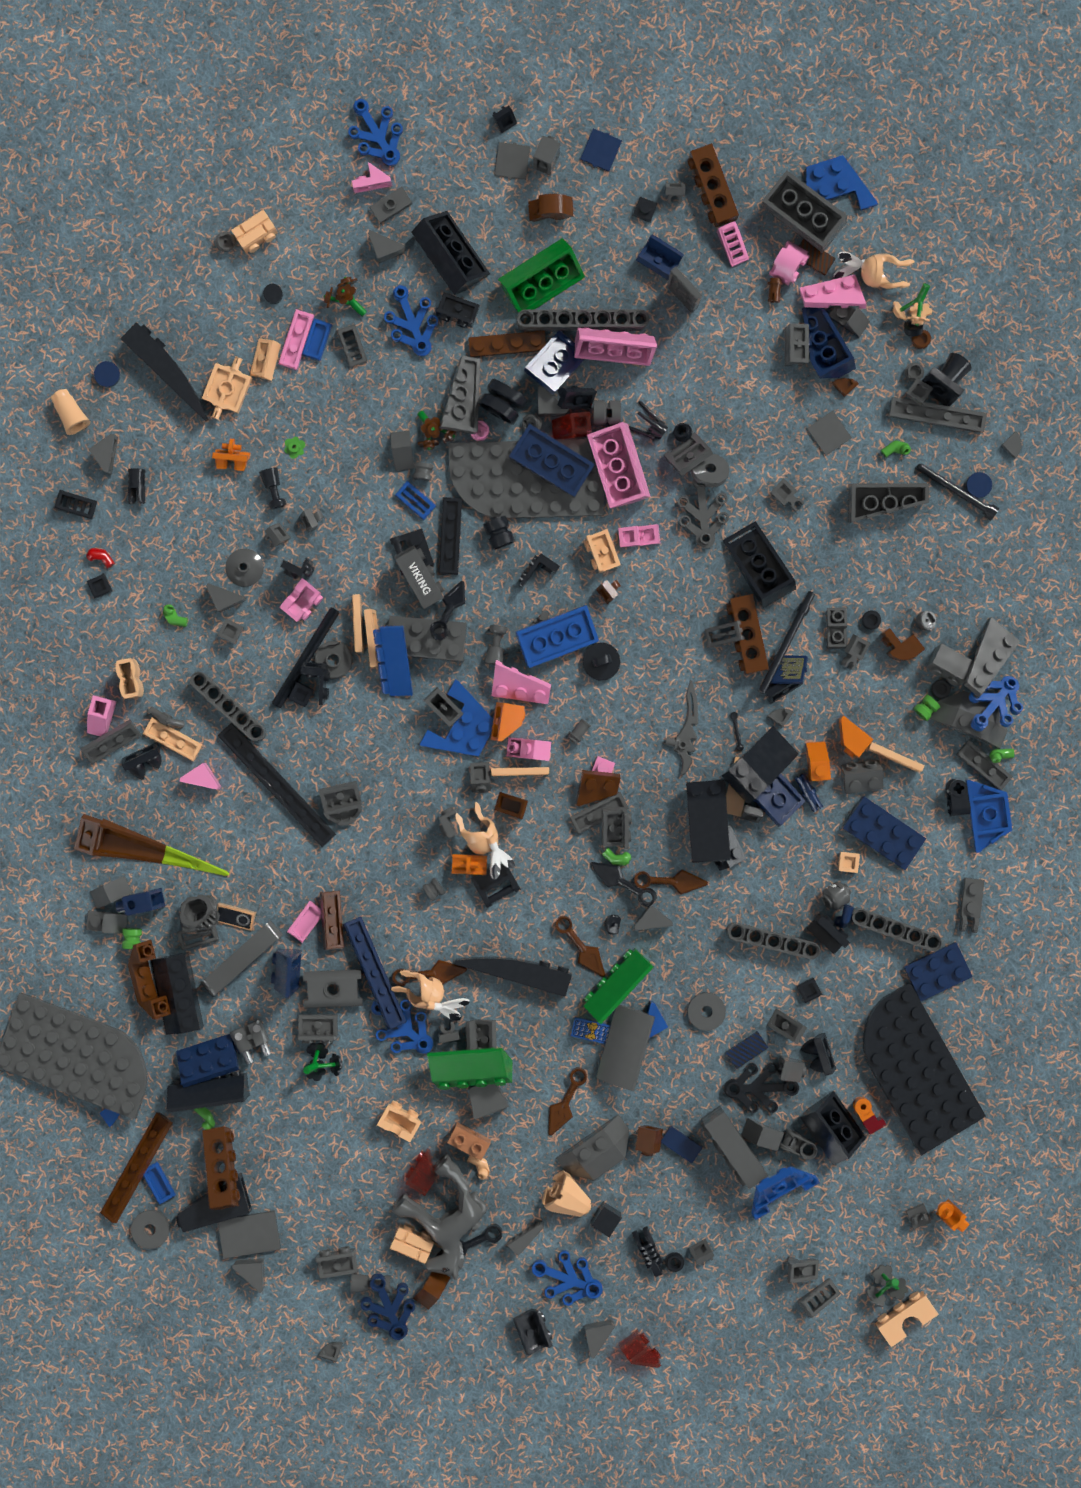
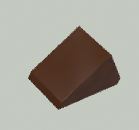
[494,792,528,819]
[413,1272,451,1310]

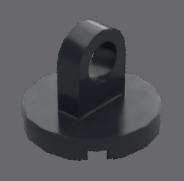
[582,642,621,681]

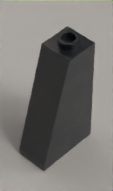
[176,1173,252,1233]

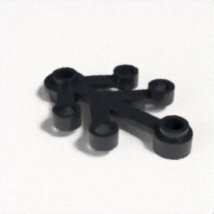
[724,1062,799,1113]

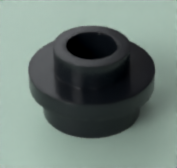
[673,423,692,442]
[665,1252,684,1272]

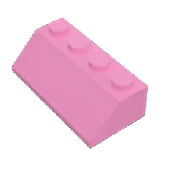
[574,327,657,366]
[587,422,651,508]

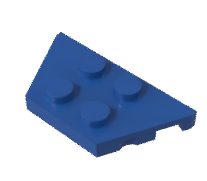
[965,779,1012,853]

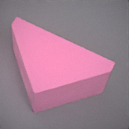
[179,763,221,790]

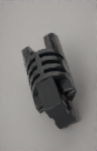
[632,1226,663,1277]

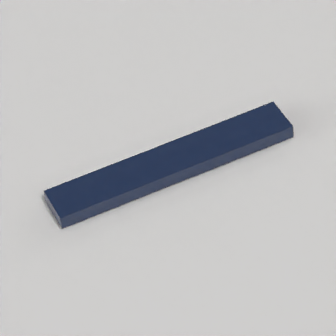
[343,916,407,1030]

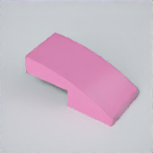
[618,524,660,548]

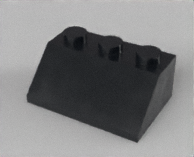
[800,1091,866,1165]

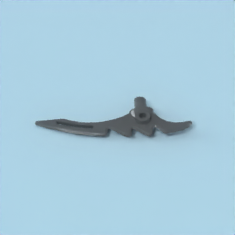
[665,680,698,775]

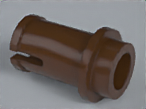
[768,278,783,303]

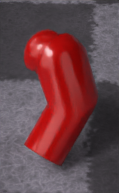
[86,548,115,569]

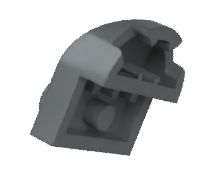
[319,781,362,826]

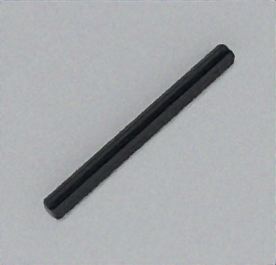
[272,607,339,708]

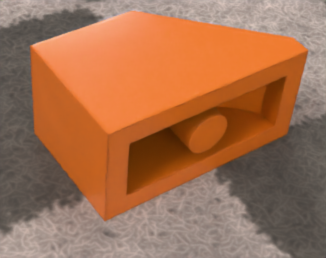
[490,702,525,742]
[838,715,874,758]
[806,742,831,781]

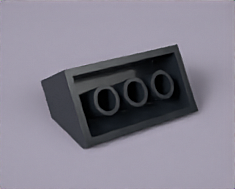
[411,211,490,295]
[151,952,204,1035]
[166,1070,250,1113]

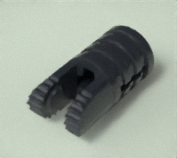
[128,468,146,504]

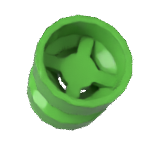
[913,695,940,721]
[122,928,142,949]

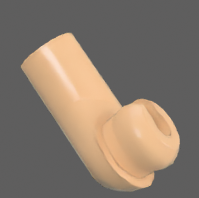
[467,1155,490,1180]

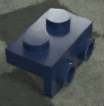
[636,234,684,280]

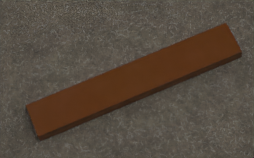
[100,1112,173,1223]

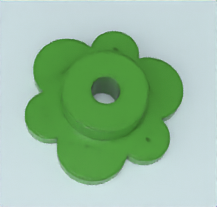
[284,437,306,459]

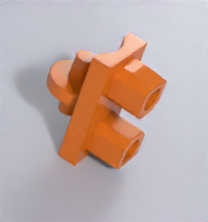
[212,438,250,471]
[452,854,487,875]
[936,1199,969,1232]

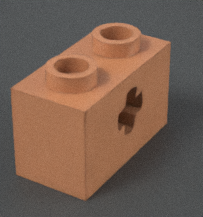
[447,1122,491,1161]

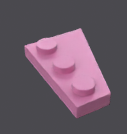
[800,275,866,309]
[491,660,551,704]

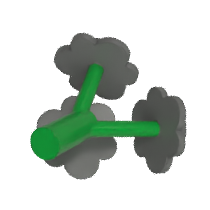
[866,1265,908,1307]

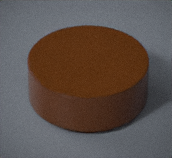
[911,329,931,349]

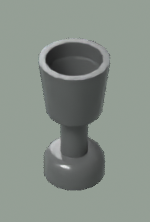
[484,625,507,665]
[351,1273,391,1293]

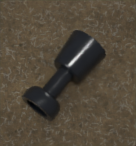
[259,467,287,510]

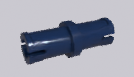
[794,773,823,812]

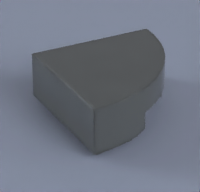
[1001,431,1022,459]
[767,709,793,728]
[319,1342,343,1362]

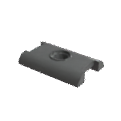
[303,969,363,1008]

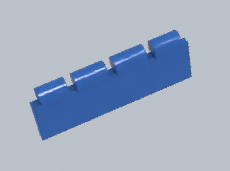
[373,626,413,696]

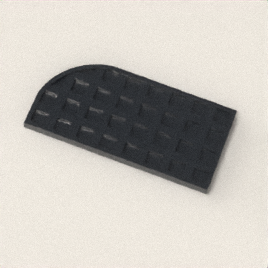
[863,983,986,1156]

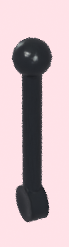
[730,712,744,751]

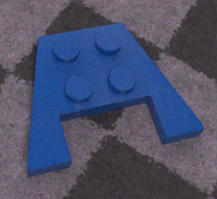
[806,155,878,211]
[420,679,494,756]
[751,1166,820,1220]

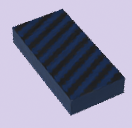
[726,1031,768,1069]

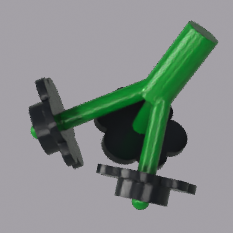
[303,1043,343,1081]

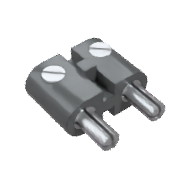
[230,1019,271,1064]

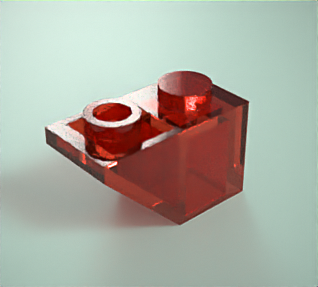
[552,412,591,440]
[405,1148,436,1196]
[619,1329,661,1368]

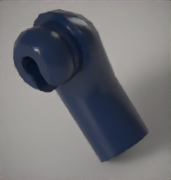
[835,904,854,928]

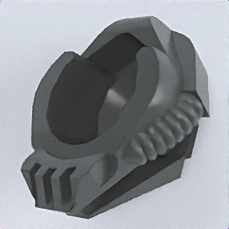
[180,895,220,935]

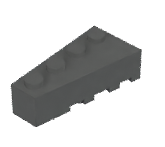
[848,483,929,522]

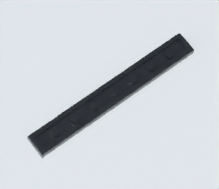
[217,722,336,847]

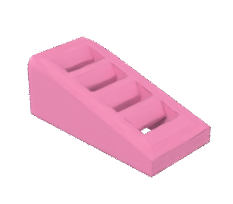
[717,221,749,267]

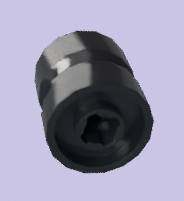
[483,516,515,550]

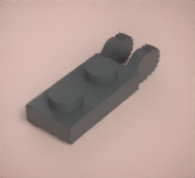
[960,877,985,933]

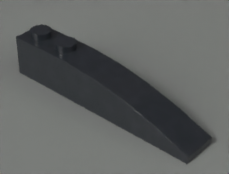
[120,322,209,422]
[455,957,572,997]

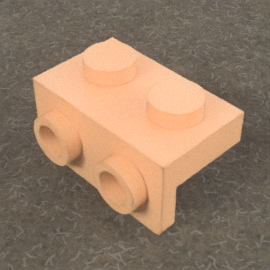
[584,529,621,573]

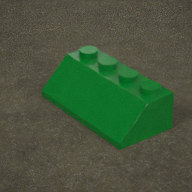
[498,238,585,314]
[583,948,654,1024]
[427,1048,513,1090]

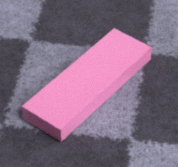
[278,309,315,370]

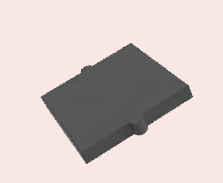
[495,142,530,180]
[807,411,852,456]

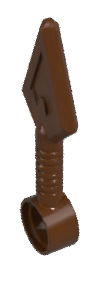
[633,869,708,895]
[555,915,605,977]
[392,960,467,986]
[548,1067,587,1136]

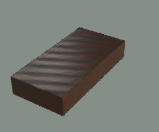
[799,239,836,276]

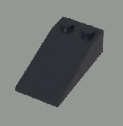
[723,521,796,608]
[721,726,799,804]
[686,780,731,863]

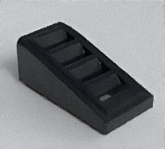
[54,490,97,520]

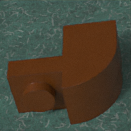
[528,194,573,222]
[881,628,925,661]

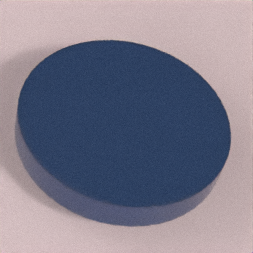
[94,361,120,387]
[966,472,992,498]

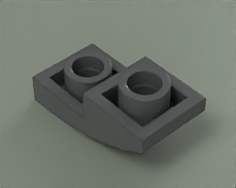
[827,608,848,649]

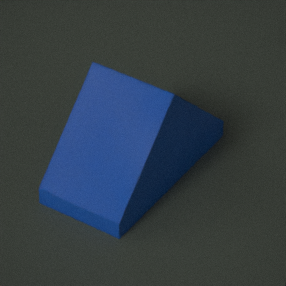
[647,1000,668,1038]

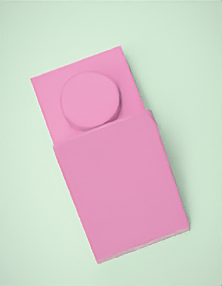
[352,162,392,193]

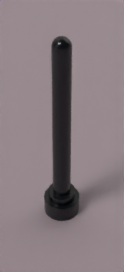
[916,464,999,521]

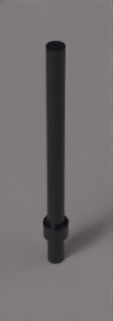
[758,591,815,694]

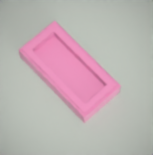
[287,901,321,943]

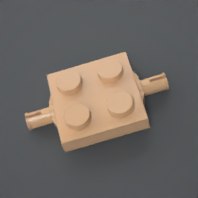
[202,356,252,420]

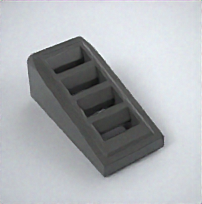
[337,324,367,367]
[507,1220,544,1255]
[797,1278,841,1318]

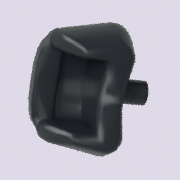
[604,914,621,935]

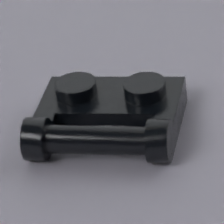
[389,528,434,576]
[471,863,521,908]

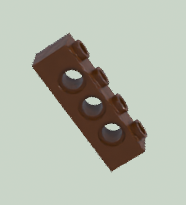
[687,143,739,228]
[726,594,769,675]
[202,1126,240,1210]

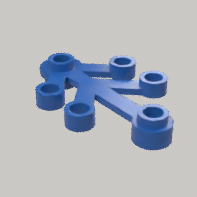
[348,99,403,166]
[384,285,439,356]
[969,676,1023,731]
[371,999,433,1054]
[532,1250,603,1306]

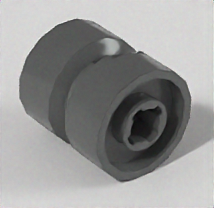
[593,400,621,426]

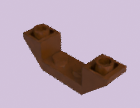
[128,940,171,1020]

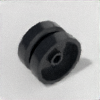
[478,379,528,425]

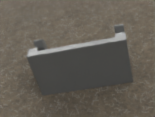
[785,323,809,366]

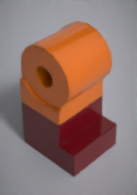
[853,1097,887,1135]

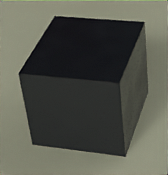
[591,1201,622,1238]

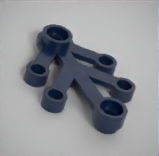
[360,1273,415,1340]

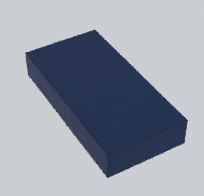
[661,1125,703,1163]

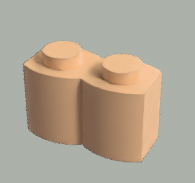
[116,658,144,699]

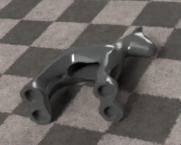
[392,1153,487,1281]

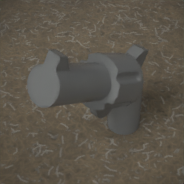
[146,707,185,728]

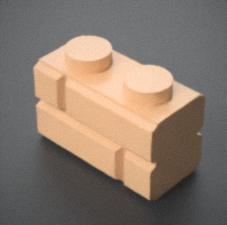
[231,209,278,253]
[390,1223,435,1264]

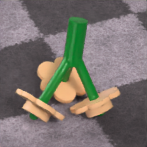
[893,283,932,326]

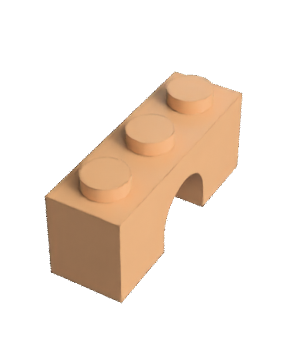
[875,1291,939,1347]

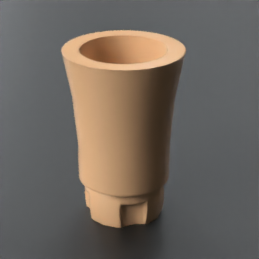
[51,389,90,435]

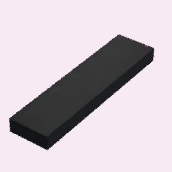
[439,497,462,575]

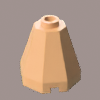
[542,1170,591,1217]

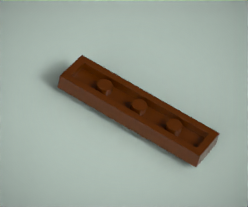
[468,330,546,357]

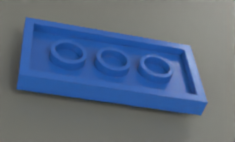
[515,605,599,668]

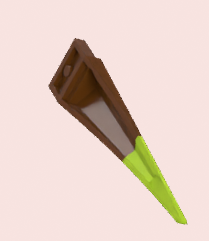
[74,814,229,876]

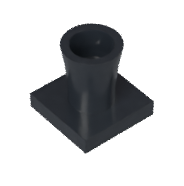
[921,353,972,407]

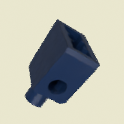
[116,888,165,916]

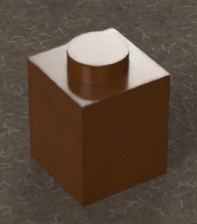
[635,1125,663,1156]

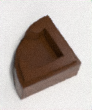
[831,378,859,397]

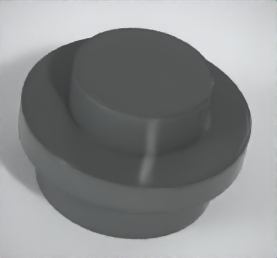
[905,363,924,382]

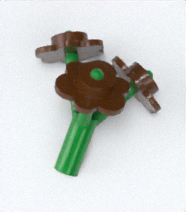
[323,277,367,317]
[417,411,456,450]

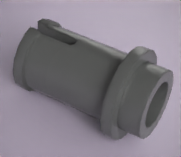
[568,719,591,744]

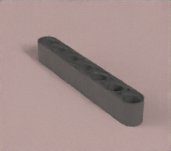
[516,309,650,331]

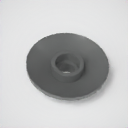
[226,548,264,587]

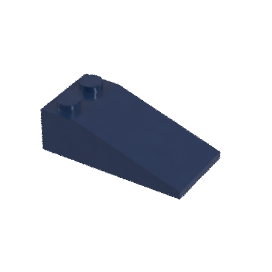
[271,948,302,998]

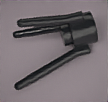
[629,401,668,440]

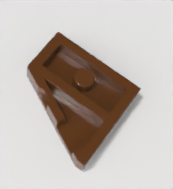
[576,770,621,806]

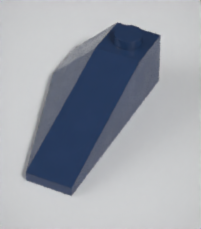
[802,307,856,379]

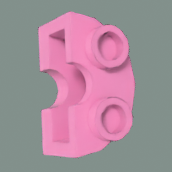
[769,241,809,286]
[280,578,323,622]

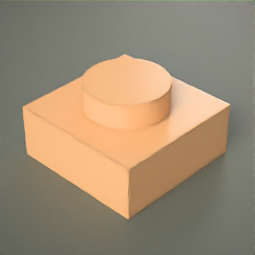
[838,851,860,873]

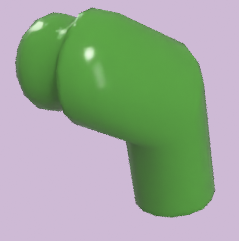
[881,440,911,458]
[163,604,188,627]
[989,749,1014,763]
[602,848,631,866]
[194,1107,215,1130]

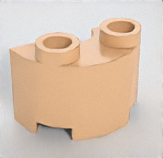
[377,1100,421,1142]

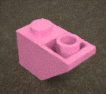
[87,695,117,737]
[506,737,551,761]

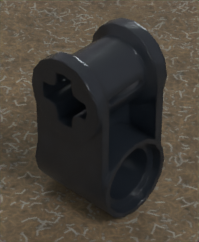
[946,779,971,817]

